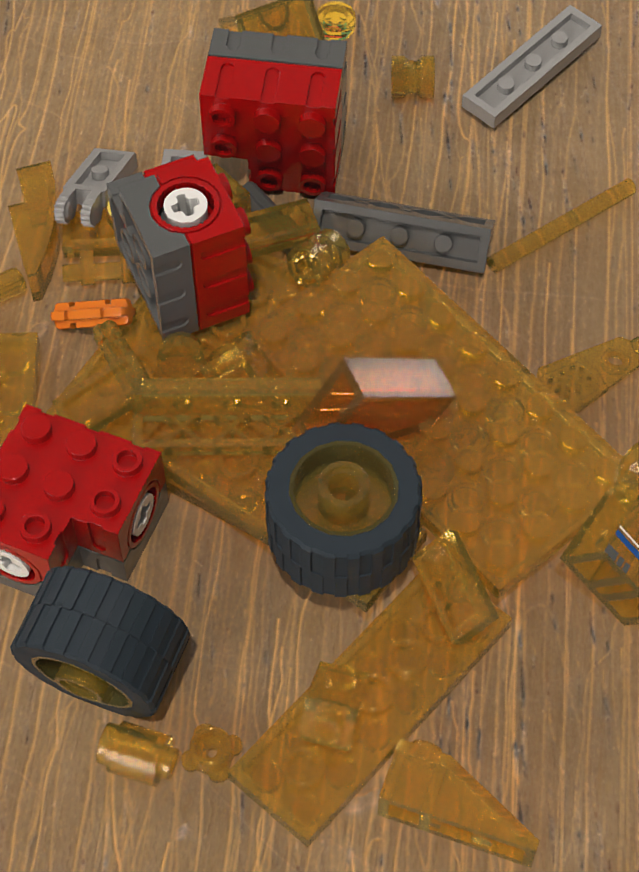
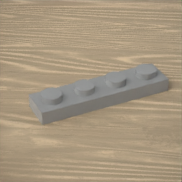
[462,5,602,128]

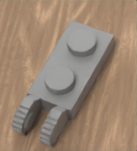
[54,148,137,227]

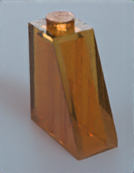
[296,358,456,439]

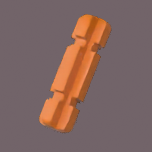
[51,298,136,330]

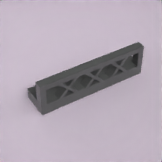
[309,191,495,273]

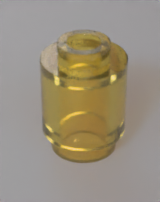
[96,721,179,787]

